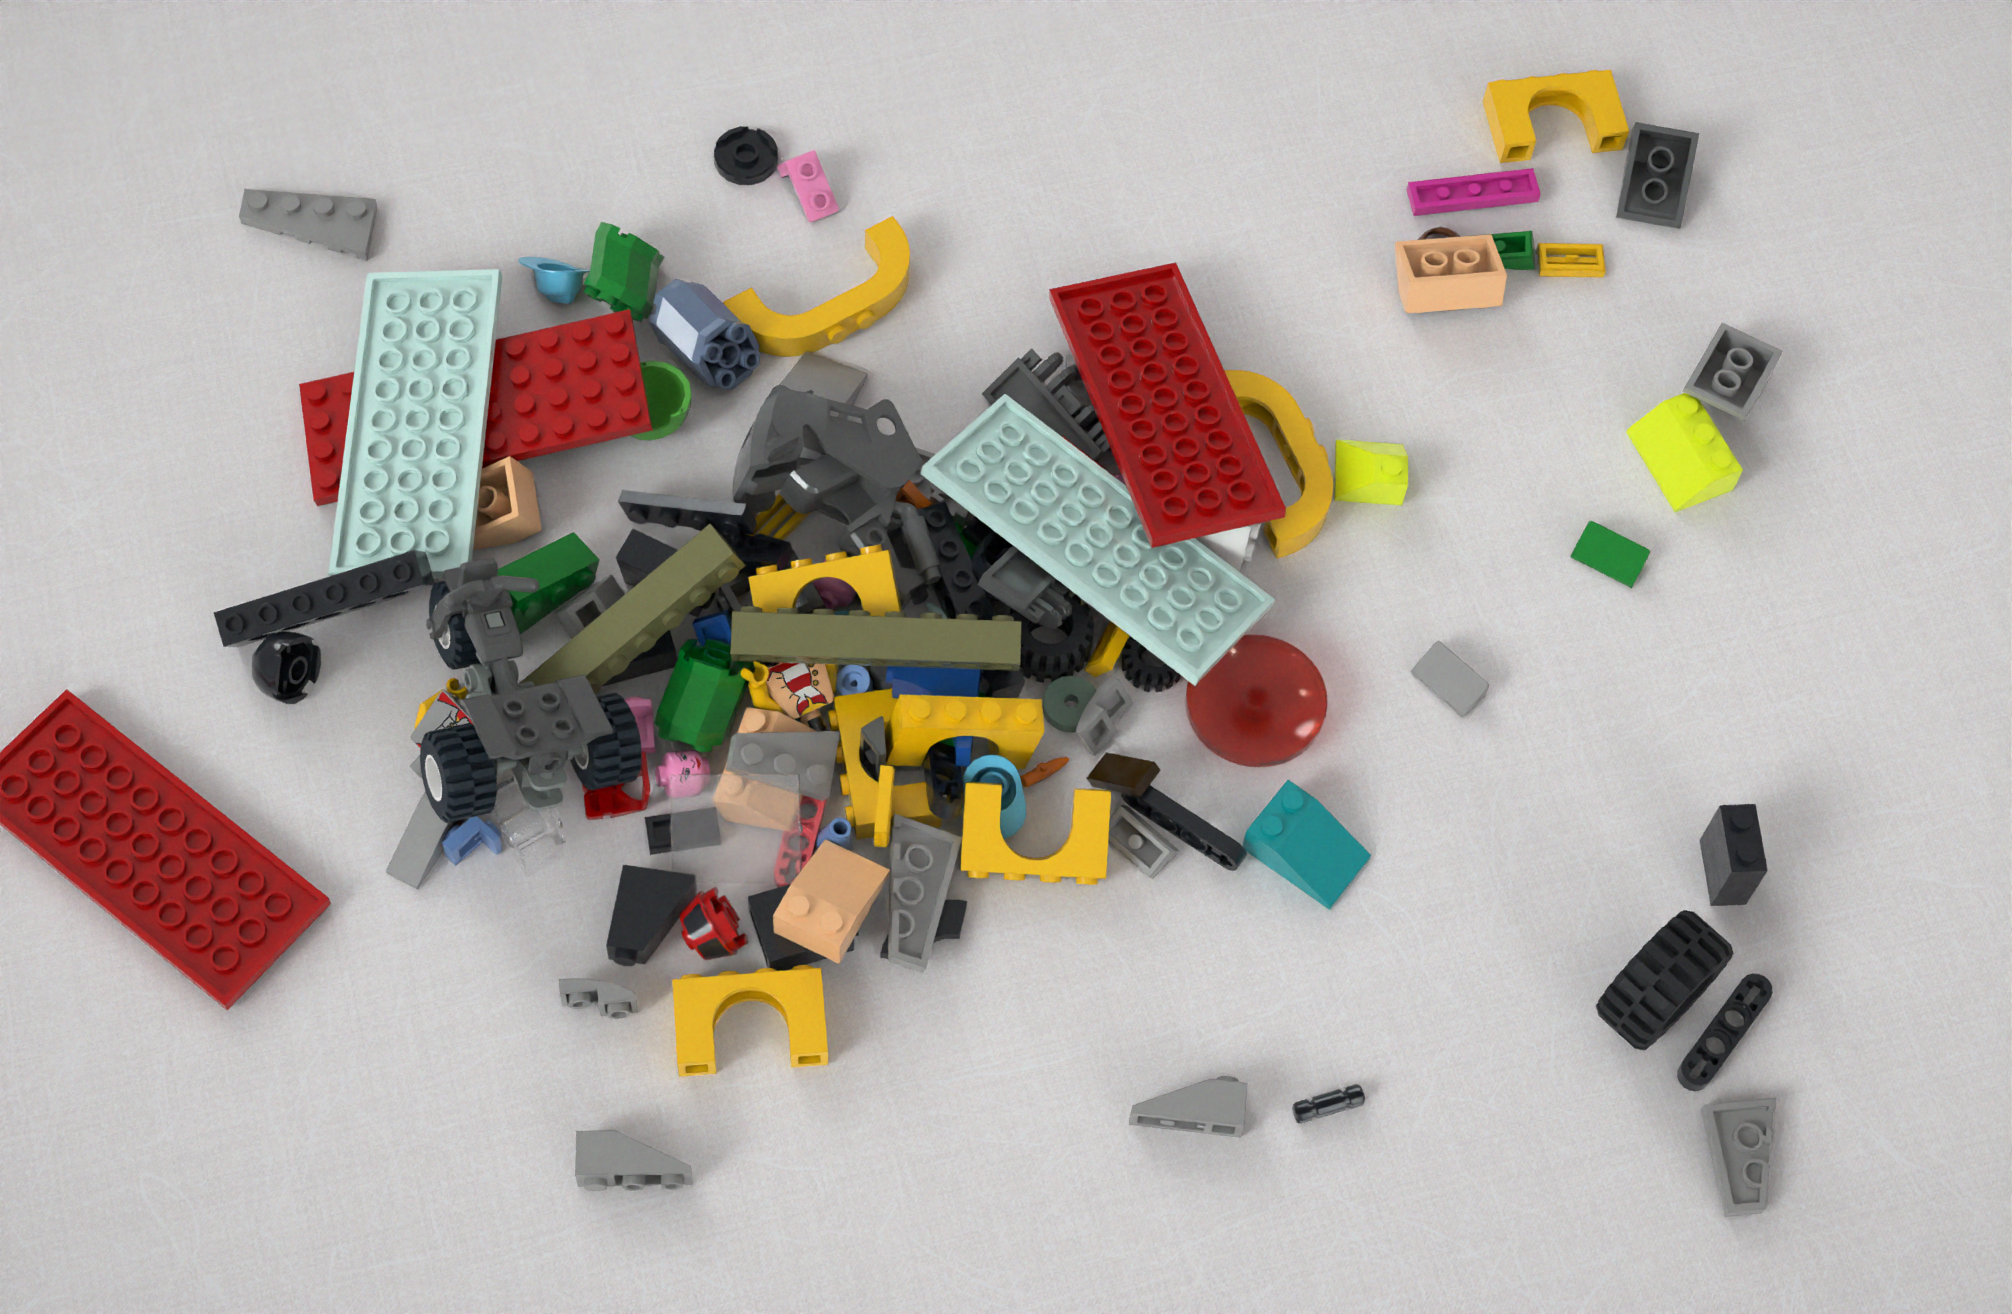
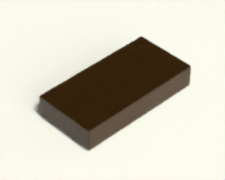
[1086,752,1160,797]

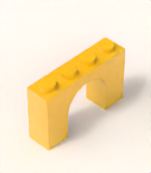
[1482,69,1629,163]
[748,544,902,617]
[828,688,942,840]
[885,694,1044,769]
[960,782,1111,885]
[672,965,828,1077]

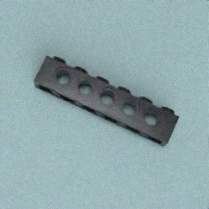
[917,501,1025,698]
[214,550,435,647]

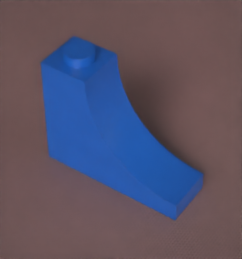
[886,666,981,767]

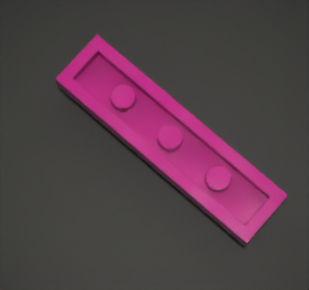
[1406,168,1541,216]

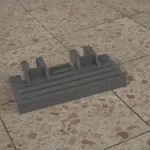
[982,348,1111,462]
[978,546,1074,630]

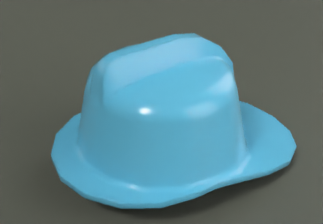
[518,256,590,304]
[963,755,1026,839]

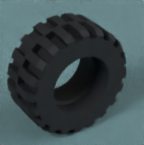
[1596,910,1734,1050]

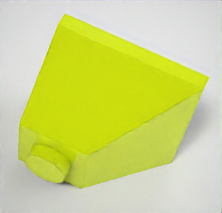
[1334,439,1408,506]

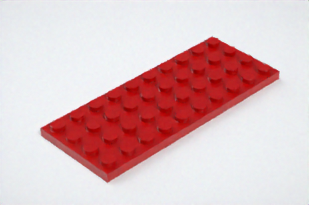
[1049,262,1286,548]
[299,309,653,506]
[0,689,331,1011]

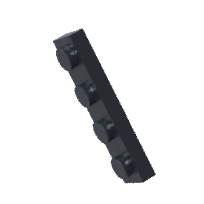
[618,490,757,535]

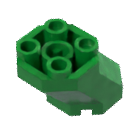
[583,222,665,323]
[654,639,754,752]

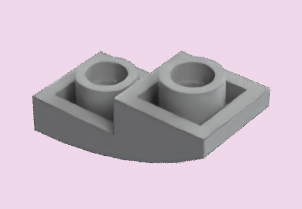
[559,978,638,1019]

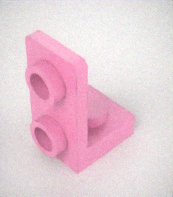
[777,150,839,222]

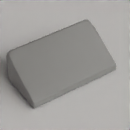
[1411,640,1489,717]
[1108,805,1179,879]

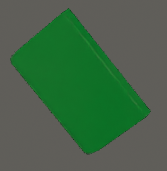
[1570,520,1650,588]

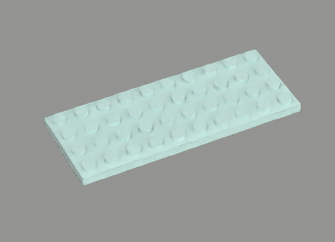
[328,269,502,578]
[920,394,1275,686]

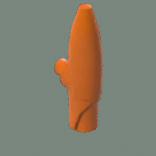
[1020,757,1069,787]

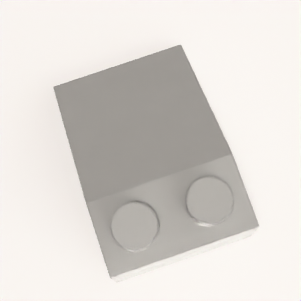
[1683,323,1783,421]
[779,351,868,455]

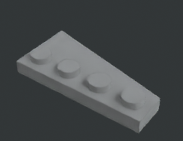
[239,189,377,261]
[888,814,962,973]

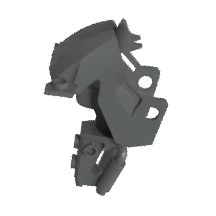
[733,385,941,610]

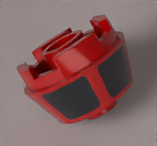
[679,887,748,960]

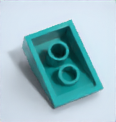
[1242,780,1371,910]

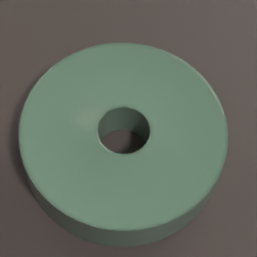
[1042,676,1096,732]

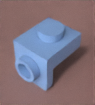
[442,816,502,866]

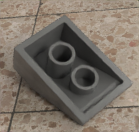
[1616,122,1700,229]

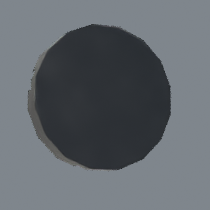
[714,126,778,185]

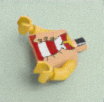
[740,661,838,732]

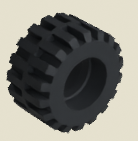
[1008,591,1094,683]

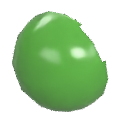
[631,360,692,441]

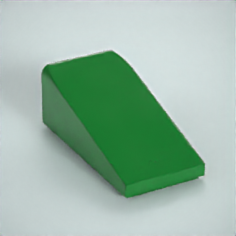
[1474,231,1535,270]

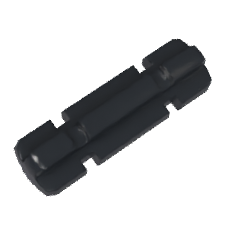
[1292,1084,1365,1124]

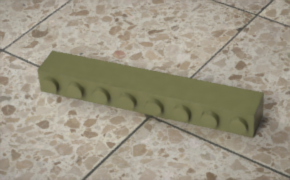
[519,524,746,695]
[730,606,1021,671]

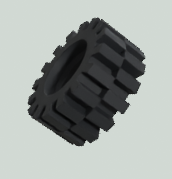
[1121,636,1181,692]

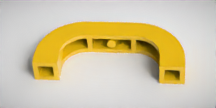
[723,216,910,357]
[1224,370,1333,559]

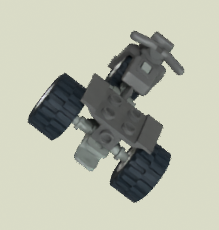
[420,558,642,823]

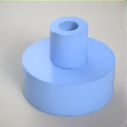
[836,665,873,696]

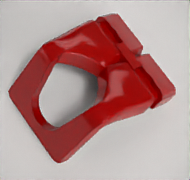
[582,751,650,820]

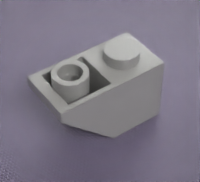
[554,574,625,639]

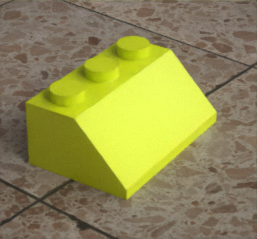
[1626,393,1743,512]

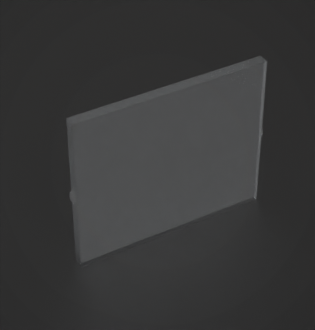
[669,774,803,884]

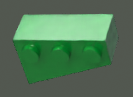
[498,532,600,635]

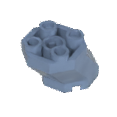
[649,279,760,389]

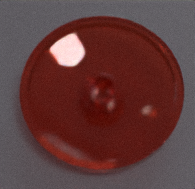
[1185,635,1327,767]

